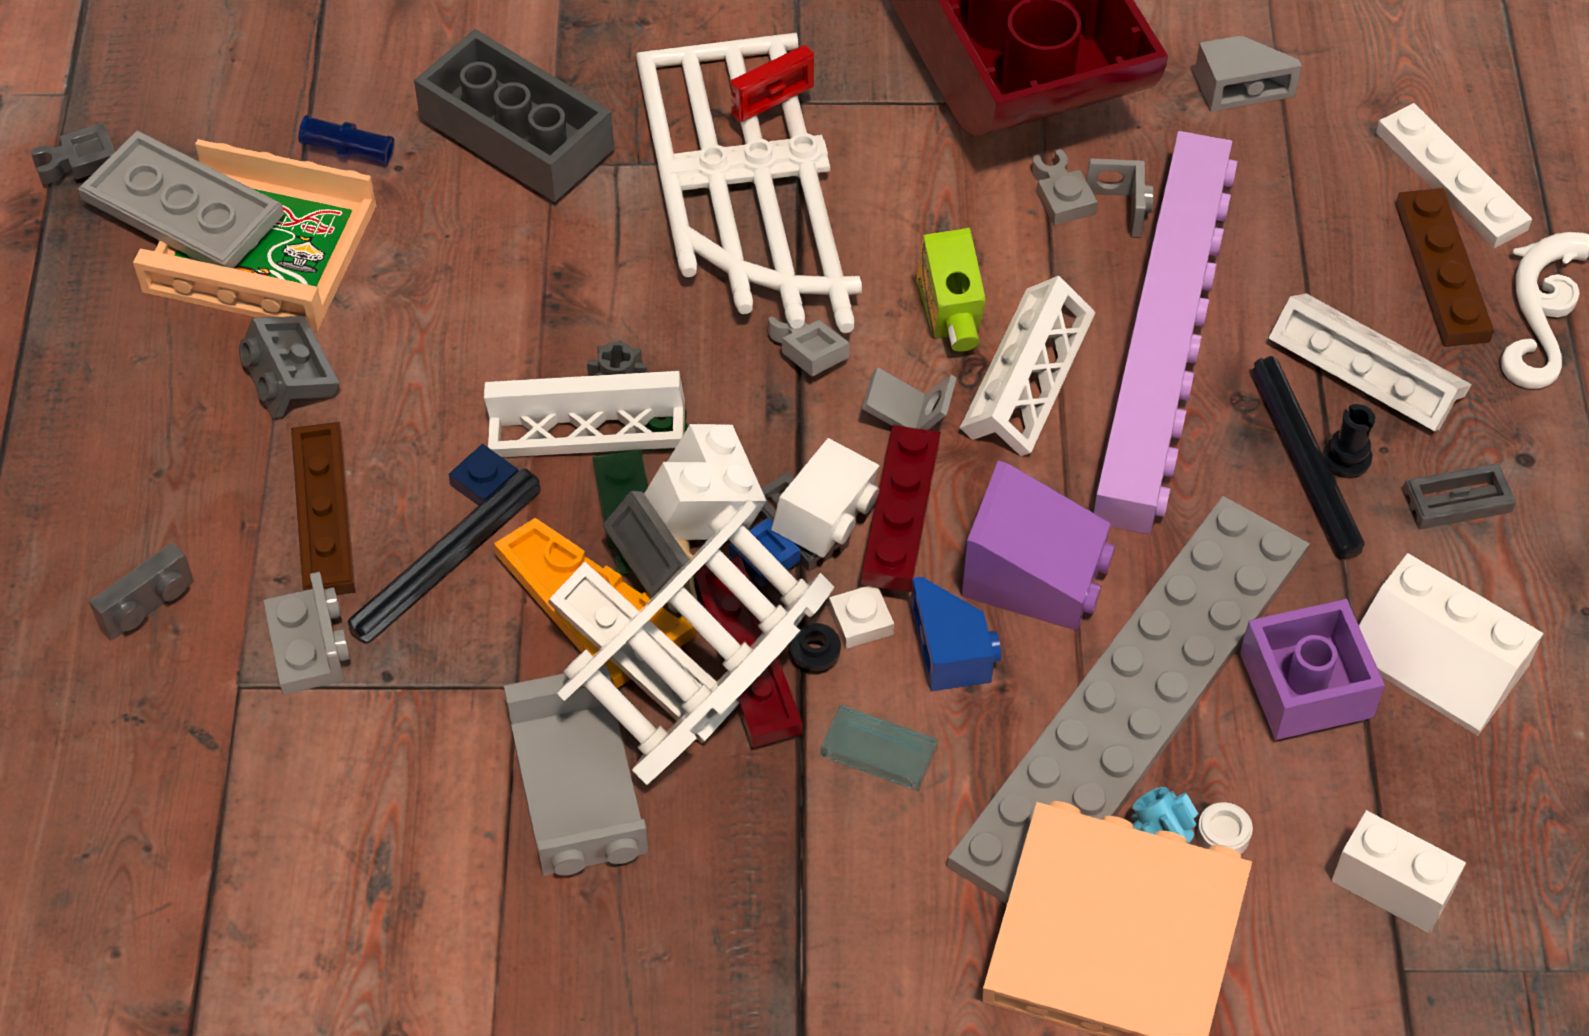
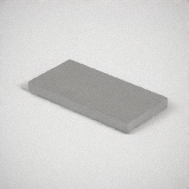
[78,130,284,268]

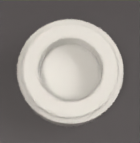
[1197,802,1253,854]

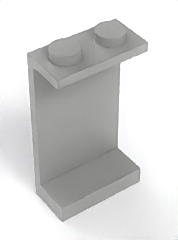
[504,665,649,876]

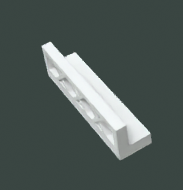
[960,276,1096,456]
[1269,293,1472,431]
[484,371,685,457]

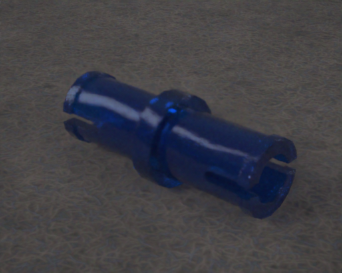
[298,115,395,165]

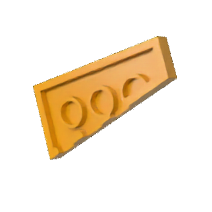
[494,518,697,688]

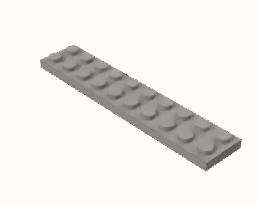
[947,496,1310,905]

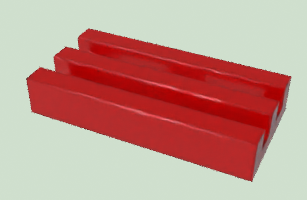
[730,45,814,123]

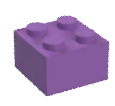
[1240,599,1385,740]

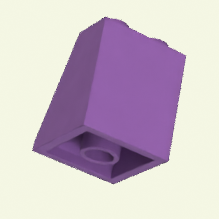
[962,461,1116,631]

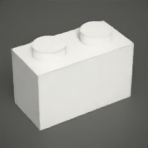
[771,438,880,558]
[1332,810,1466,934]

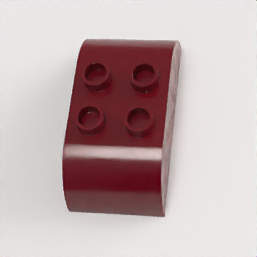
[890,0,1168,137]

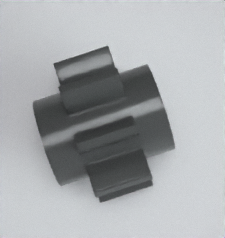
[587,340,648,376]

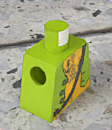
[916,228,985,352]

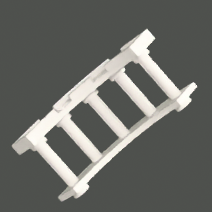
[557,499,834,785]

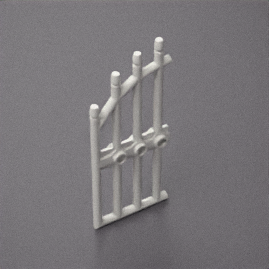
[635,33,862,333]

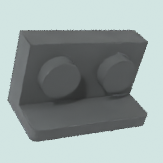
[239,316,340,418]

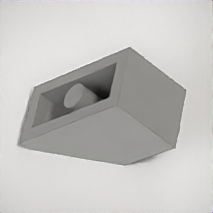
[1194,35,1302,112]

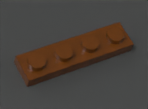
[1396,188,1494,347]

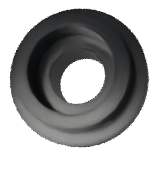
[790,623,841,673]

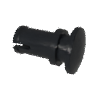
[1323,404,1376,477]

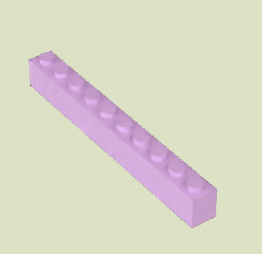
[1094,131,1238,535]

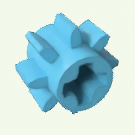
[1131,787,1198,844]

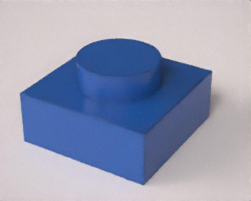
[729,518,801,588]

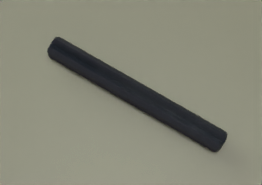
[1252,356,1365,559]
[347,468,541,643]

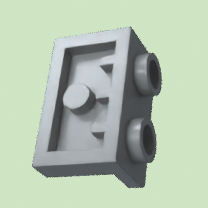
[263,572,350,695]

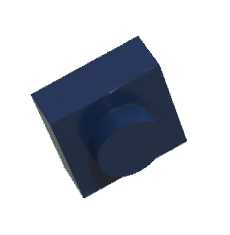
[448,443,518,506]

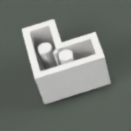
[644,424,767,540]

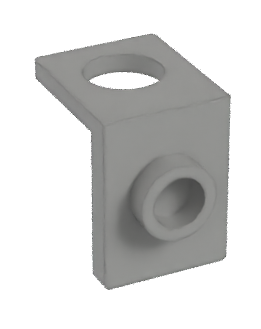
[1086,158,1153,237]
[862,368,957,430]

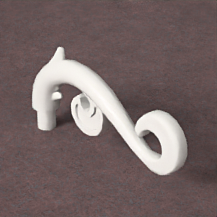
[1500,232,1589,389]

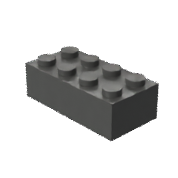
[414,29,614,202]

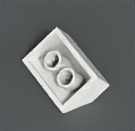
[1359,553,1544,736]

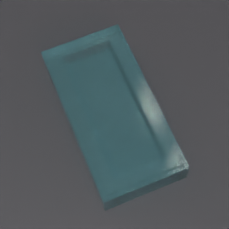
[821,704,938,791]

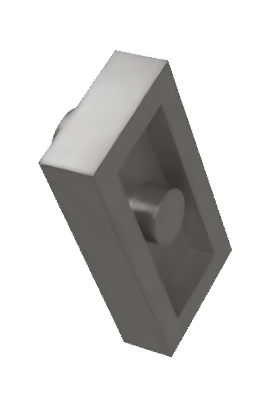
[89,542,194,641]

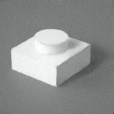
[829,586,894,649]

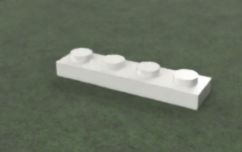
[1376,103,1532,249]
[548,562,739,743]

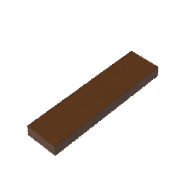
[291,422,356,595]

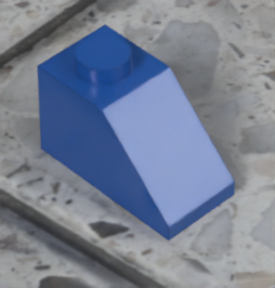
[911,577,1001,692]

